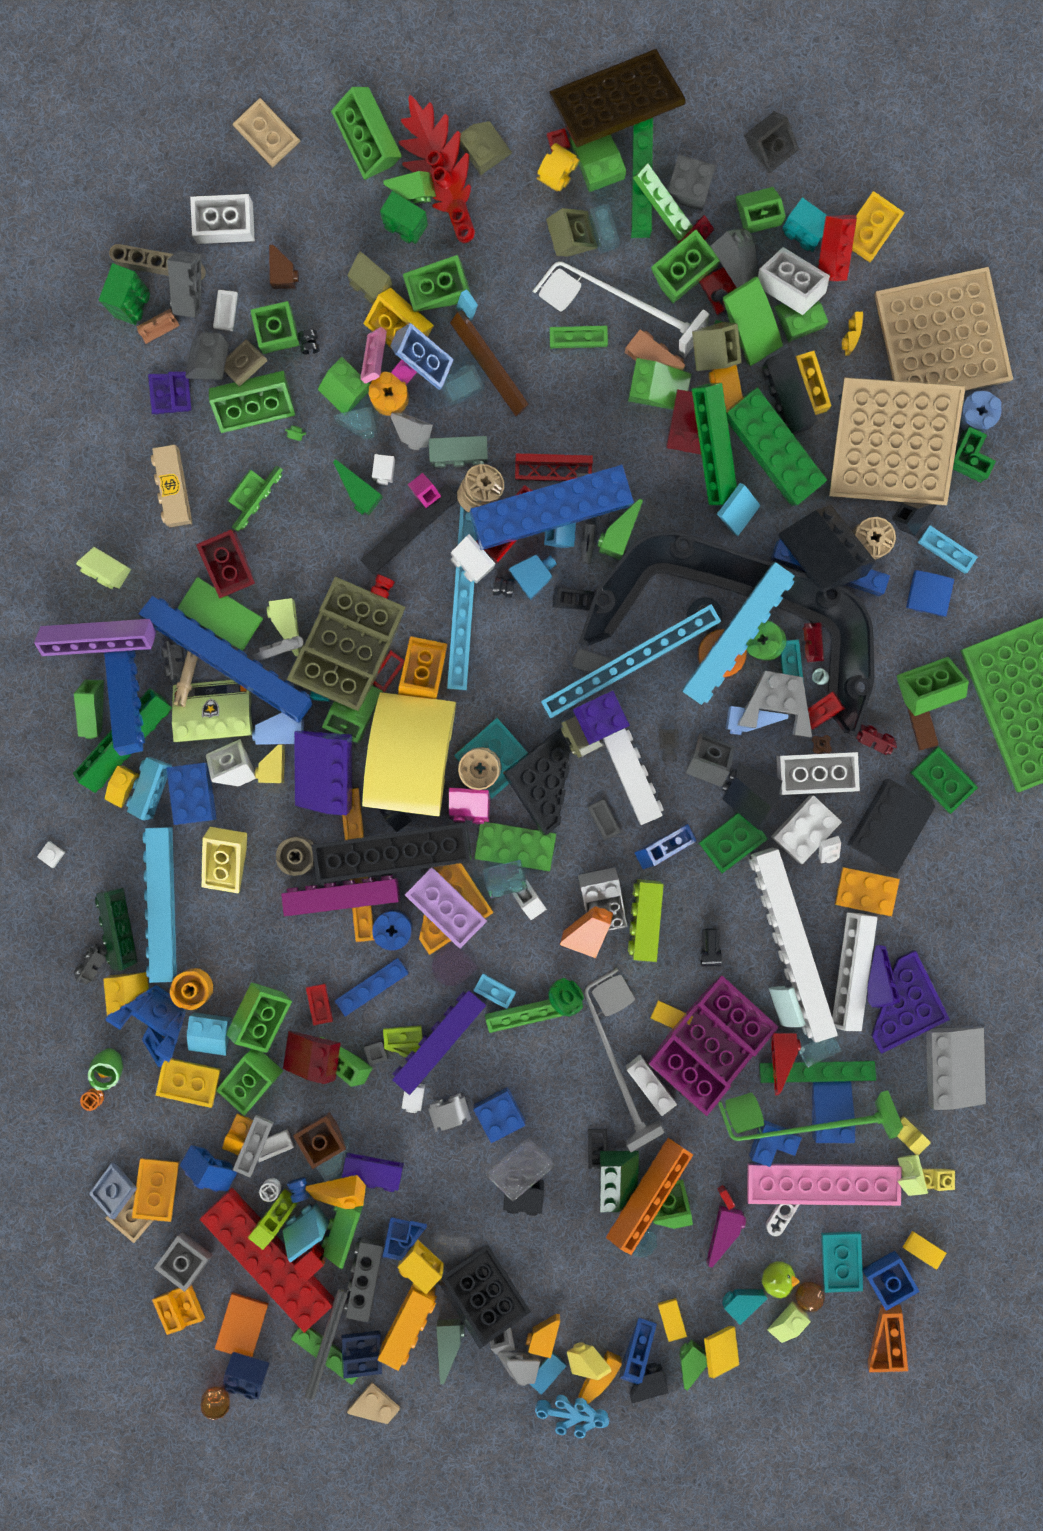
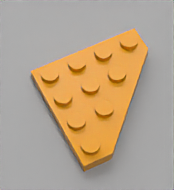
[419,863,494,955]

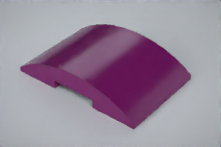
[648,976,778,1116]

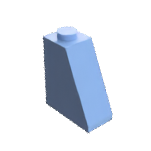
[252,713,304,745]

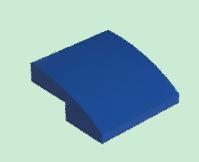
[906,570,954,617]

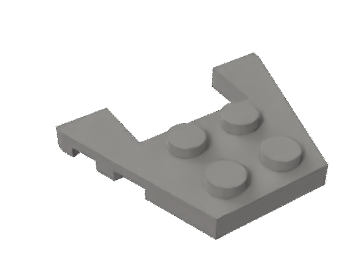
[737,671,812,738]

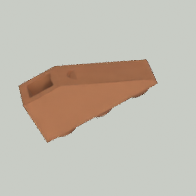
[625,330,685,371]

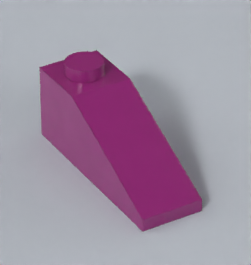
[706,1205,746,1267]

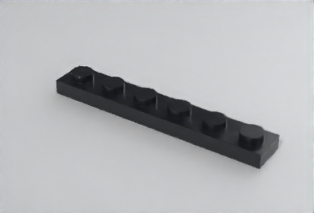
[360,484,458,575]

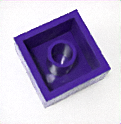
[573,691,630,745]

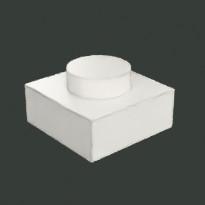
[37,841,65,868]

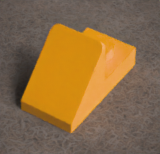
[222,1113,253,1156]

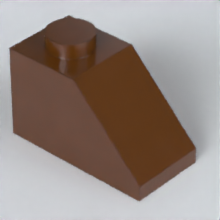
[269,245,299,289]

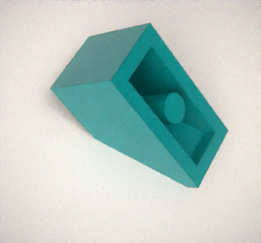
[722,1289,768,1325]

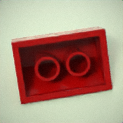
[818,215,857,281]

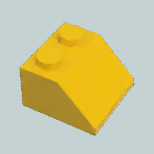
[103,972,149,1016]
[397,1239,444,1294]

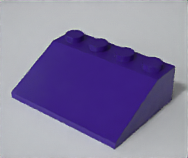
[294,731,352,815]

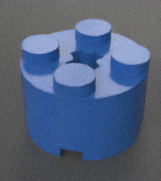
[372,910,413,950]

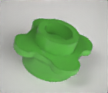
[285,425,306,441]

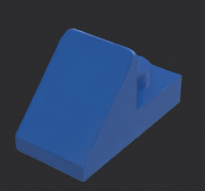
[142,1026,165,1067]

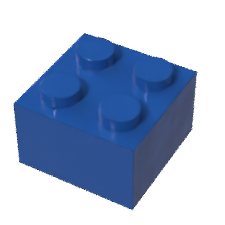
[473,1087,525,1143]
[862,1251,920,1311]

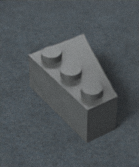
[167,250,202,318]

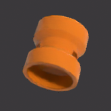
[80,1088,104,1111]

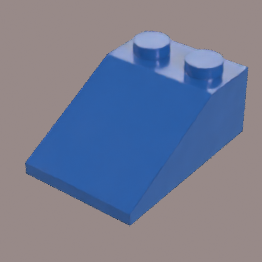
[812,1081,855,1143]

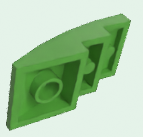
[723,276,783,366]
[177,577,263,651]

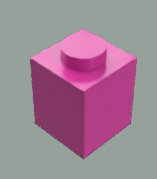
[391,359,417,385]
[408,473,441,508]

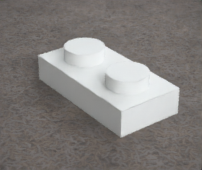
[819,836,841,863]

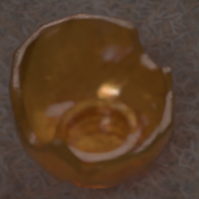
[795,1281,825,1312]
[200,1386,230,1420]

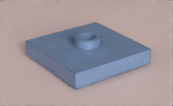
[89,1163,137,1219]

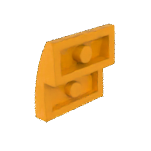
[152,1285,205,1335]

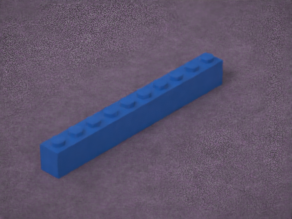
[138,596,312,723]

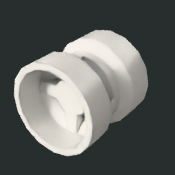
[259,1178,281,1202]

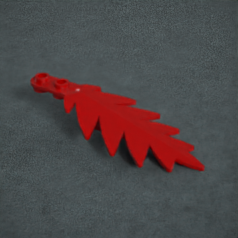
[399,95,475,243]

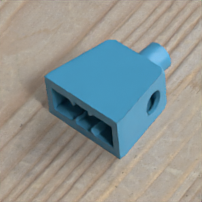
[509,555,557,600]

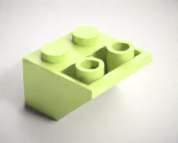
[76,547,131,589]

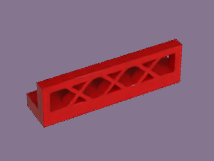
[515,453,593,481]

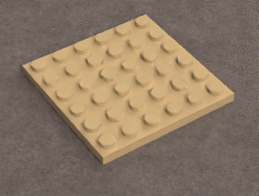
[874,267,1013,391]
[829,377,966,505]

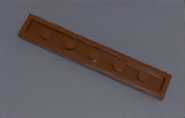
[450,310,529,416]

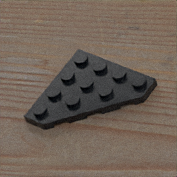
[503,728,572,836]

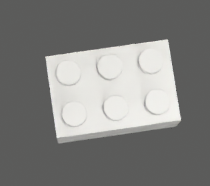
[190,194,255,244]
[758,247,830,315]
[771,795,842,864]

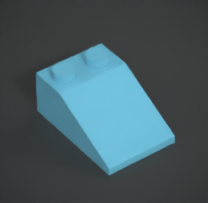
[283,1203,330,1262]

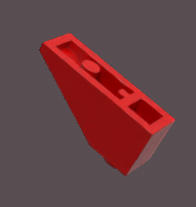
[771,1033,801,1095]

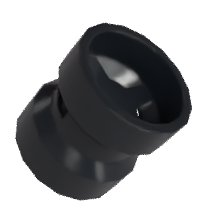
[298,330,320,355]
[493,576,515,598]

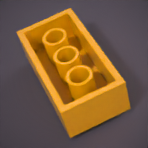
[378,1284,437,1371]

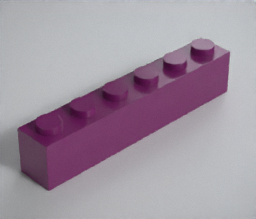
[281,875,401,916]

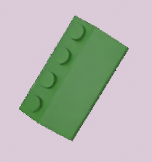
[331,87,402,180]
[209,371,295,433]

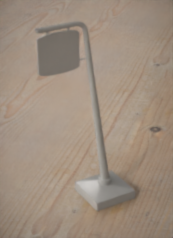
[584,968,665,1152]

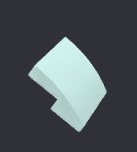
[769,986,805,1027]

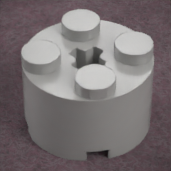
[428,1093,472,1132]

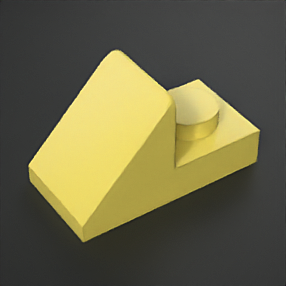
[897,1116,931,1155]

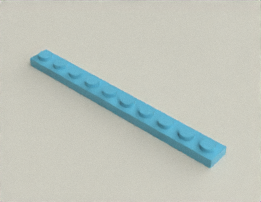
[447,506,477,690]

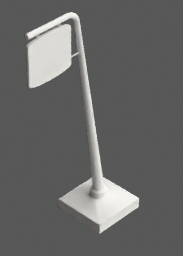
[533,261,709,358]

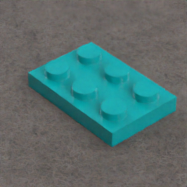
[821,1231,863,1293]

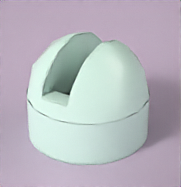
[812,668,829,685]

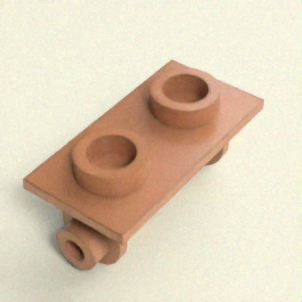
[137,309,179,344]

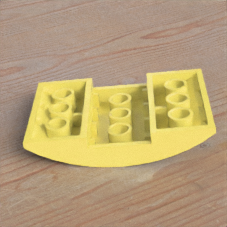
[363,692,456,817]

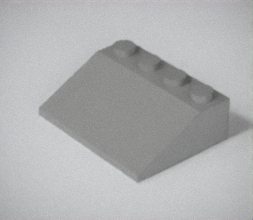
[926,1027,986,1110]

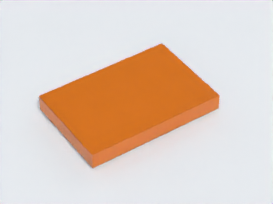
[215,1292,269,1357]

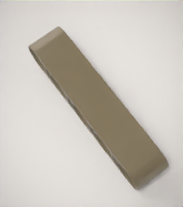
[109,244,206,280]

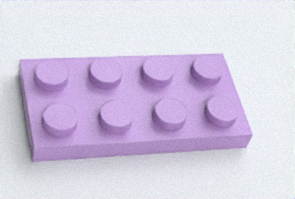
[405,867,487,948]

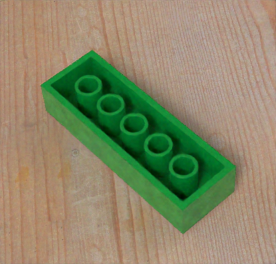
[726,387,827,506]

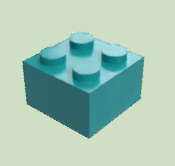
[782,197,827,252]

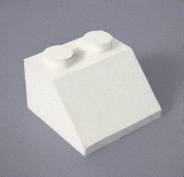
[451,534,495,584]

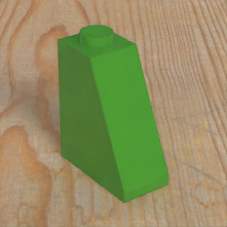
[74,679,104,739]

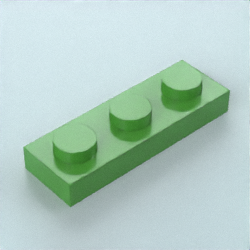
[550,326,608,349]

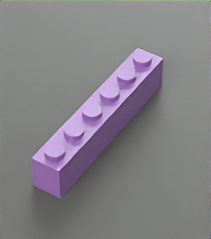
[34,619,156,656]

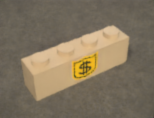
[151,445,192,527]

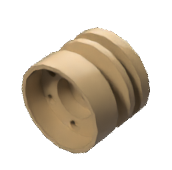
[457,464,504,512]
[852,517,896,560]
[458,747,501,790]

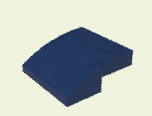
[341,1331,382,1379]

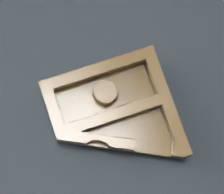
[347,1382,400,1424]

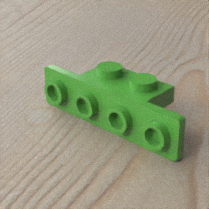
[227,466,283,532]

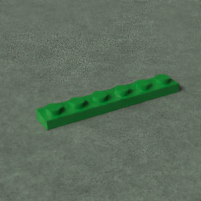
[759,1061,876,1083]

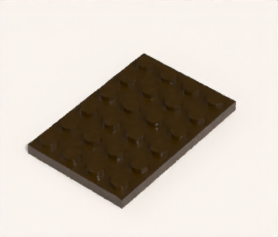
[549,49,686,147]

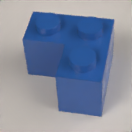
[749,1120,802,1167]
[180,1145,238,1192]

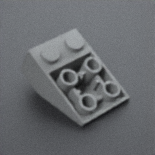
[578,867,628,931]

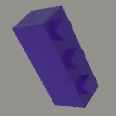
[342,1153,404,1192]

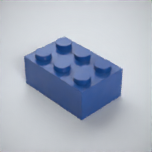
[166,763,217,825]

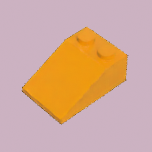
[398,636,447,699]

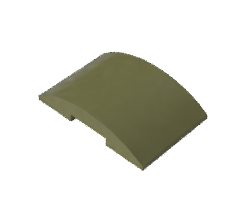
[287,577,406,711]

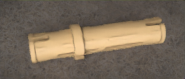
[173,650,198,707]

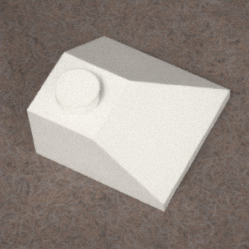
[206,739,256,786]

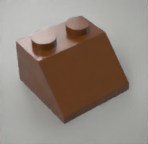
[293,1111,346,1169]

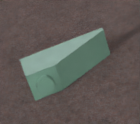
[436,1319,465,1384]

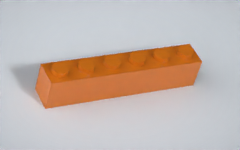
[606,1138,693,1255]

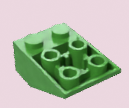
[322,686,383,743]

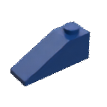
[634,824,697,869]
[619,1318,657,1384]

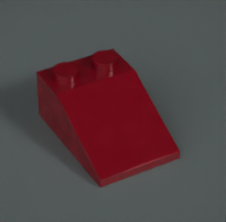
[666,389,701,455]
[196,529,256,599]
[283,1031,341,1084]

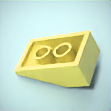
[201,827,247,893]

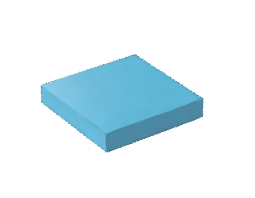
[717,483,761,536]

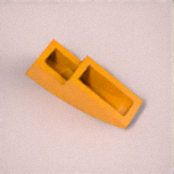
[577,1350,622,1404]

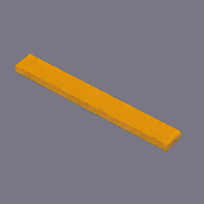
[342,788,374,942]

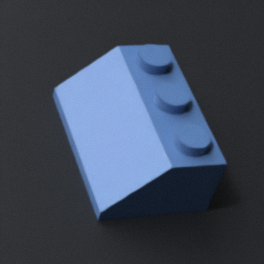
[390,323,454,390]

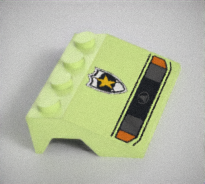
[172,680,254,742]

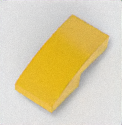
[842,312,863,356]
[903,1231,947,1270]

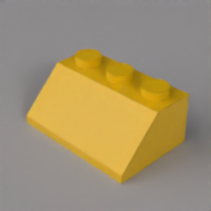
[363,288,434,347]

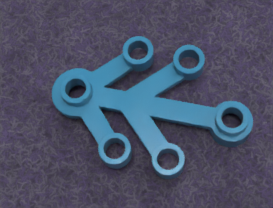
[535,1395,609,1438]

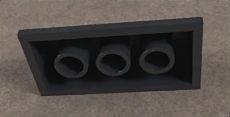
[762,347,818,435]

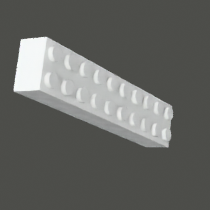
[749,847,838,1043]

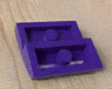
[148,372,191,414]

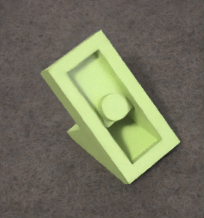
[898,1154,928,1196]

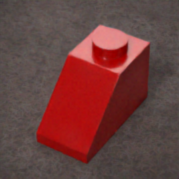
[293,1243,326,1281]

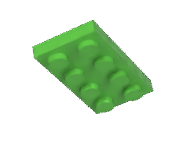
[475,822,556,871]

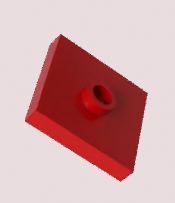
[699,267,737,316]

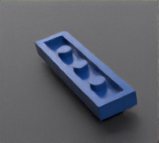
[335,958,409,1016]

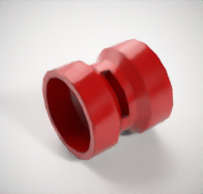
[370,574,395,599]

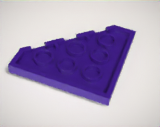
[871,950,950,1054]

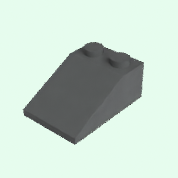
[711,228,759,288]

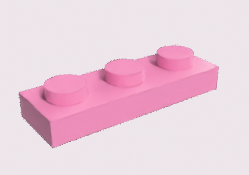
[361,327,387,383]

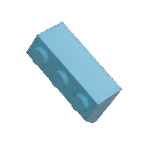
[127,757,172,820]

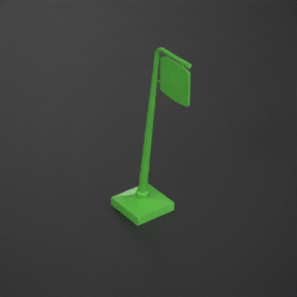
[718,1090,903,1141]

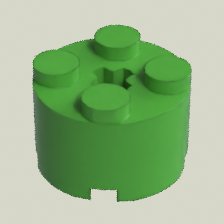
[746,620,786,661]

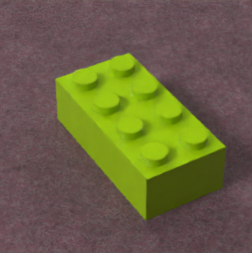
[628,879,664,962]

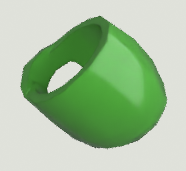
[88,1048,123,1090]

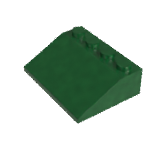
[95,887,138,971]

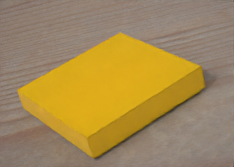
[704,1326,739,1378]

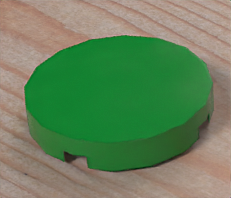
[548,978,584,1017]

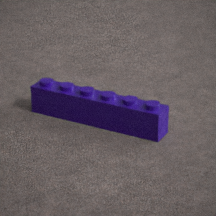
[392,991,486,1096]

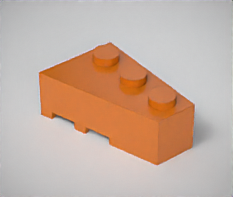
[867,1305,908,1372]

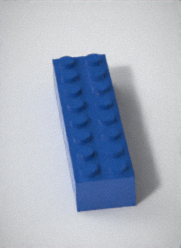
[469,465,634,550]

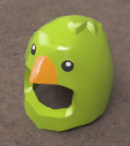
[761,1261,800,1298]

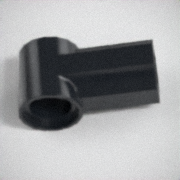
[701,928,722,967]

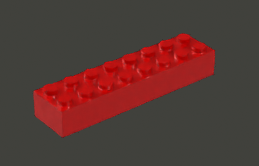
[199,1187,335,1333]

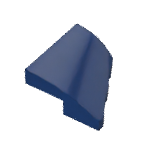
[382,1218,427,1261]

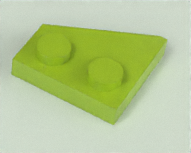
[383,1025,423,1057]

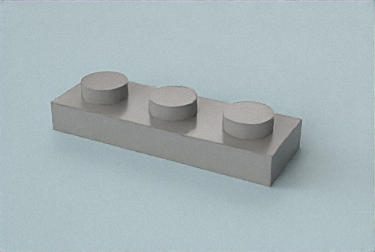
[233,1115,274,1178]

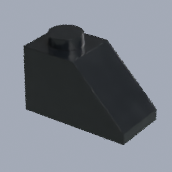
[629,1363,669,1403]

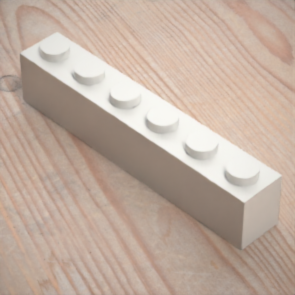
[603,728,664,825]
[832,912,877,1031]

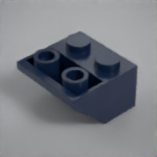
[222,1352,269,1400]

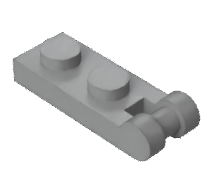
[253,636,303,661]

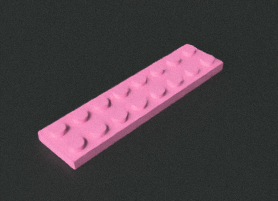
[747,1163,902,1206]

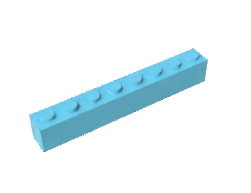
[682,562,795,705]
[143,827,177,983]

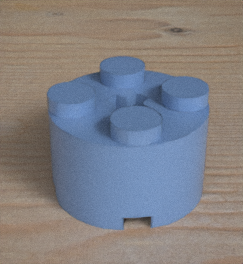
[960,391,1001,433]

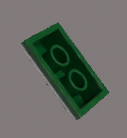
[599,1151,639,1212]

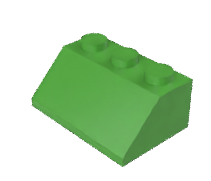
[651,230,720,304]
[897,657,969,716]
[322,1204,364,1269]

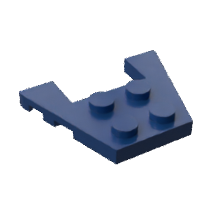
[106,985,187,1062]

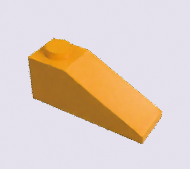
[306,1175,366,1209]

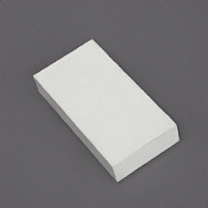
[213,290,238,331]
[258,1129,295,1162]

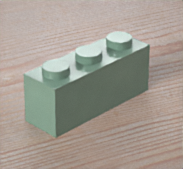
[429,436,488,468]

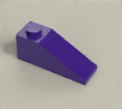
[867,945,900,1008]

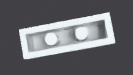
[626,1054,677,1116]

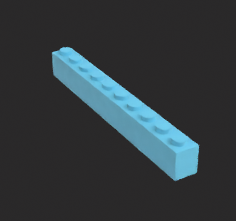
[541,604,721,718]

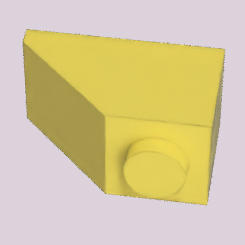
[255,745,285,783]
[567,1342,612,1380]

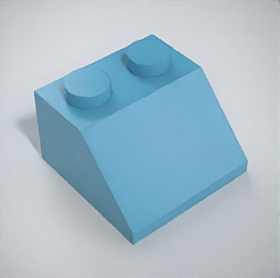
[187,1012,232,1056]

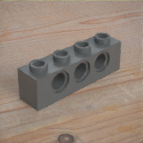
[344,1237,384,1322]

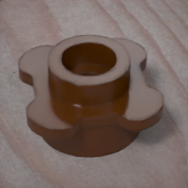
[812,735,832,754]

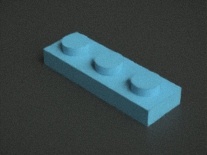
[917,525,978,574]

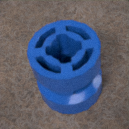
[287,1177,310,1203]

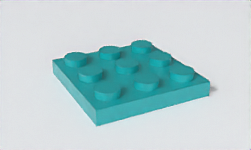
[454,718,528,799]

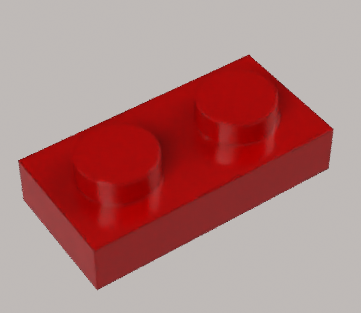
[808,692,845,730]
[306,983,333,1026]

